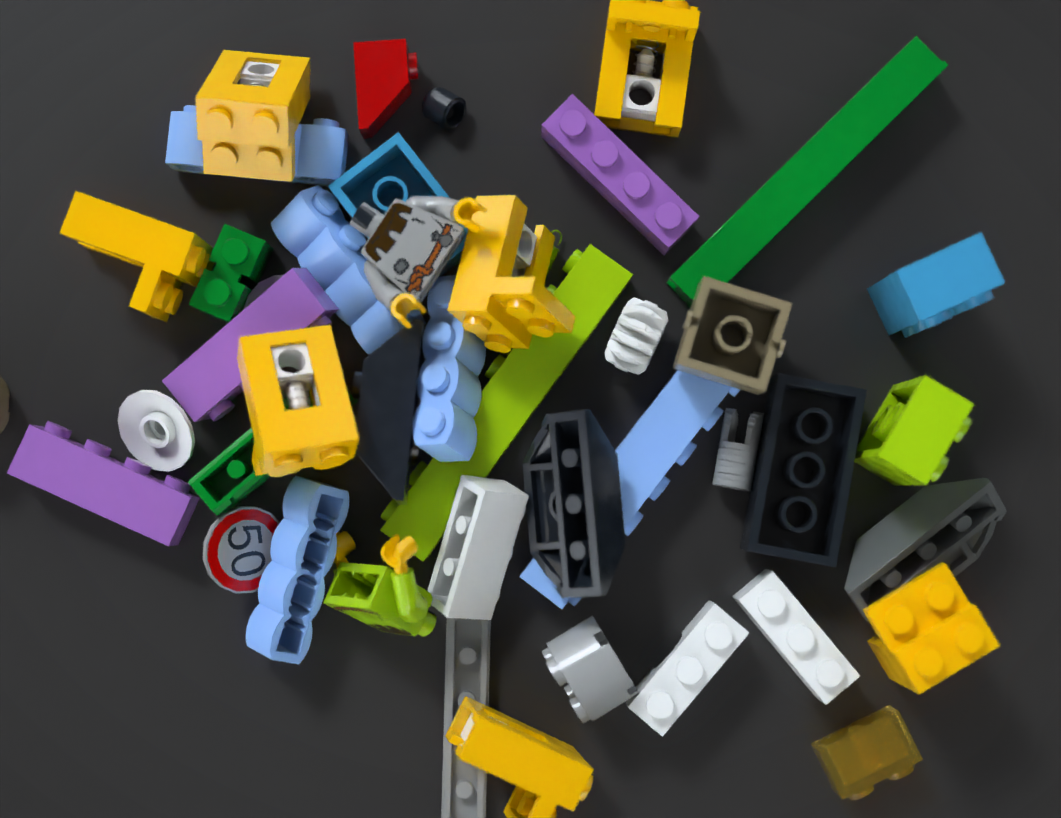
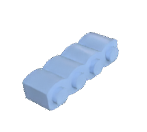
[165,105,349,186]
[271,185,425,355]
[412,275,486,462]
[246,476,349,664]

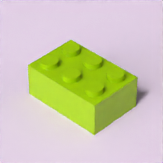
[854,375,974,486]

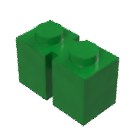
[189,224,274,323]

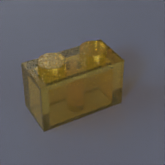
[811,705,923,800]

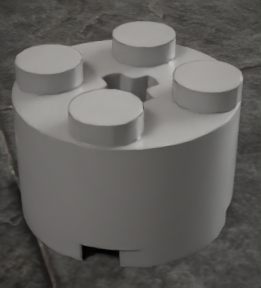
[541,616,639,724]

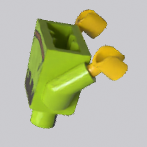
[323,531,437,636]

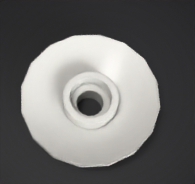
[117,390,195,472]

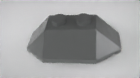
[844,477,1007,621]

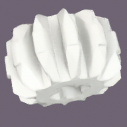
[605,297,668,375]

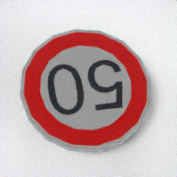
[203,506,280,594]

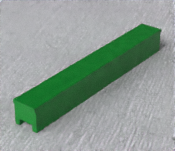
[666,36,948,308]

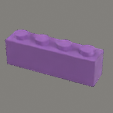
[541,94,700,256]
[162,268,339,422]
[7,421,200,546]

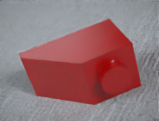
[353,39,419,139]

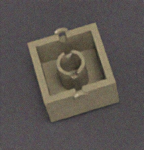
[672,276,792,395]

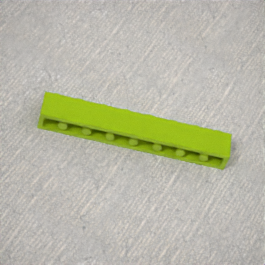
[380,244,633,562]

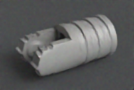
[712,408,764,491]

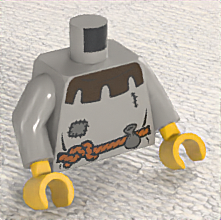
[350,196,488,329]

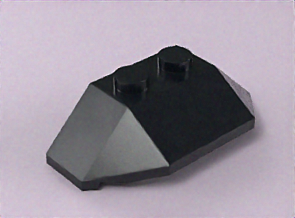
[352,319,425,505]
[522,409,626,598]

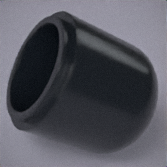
[422,87,466,130]

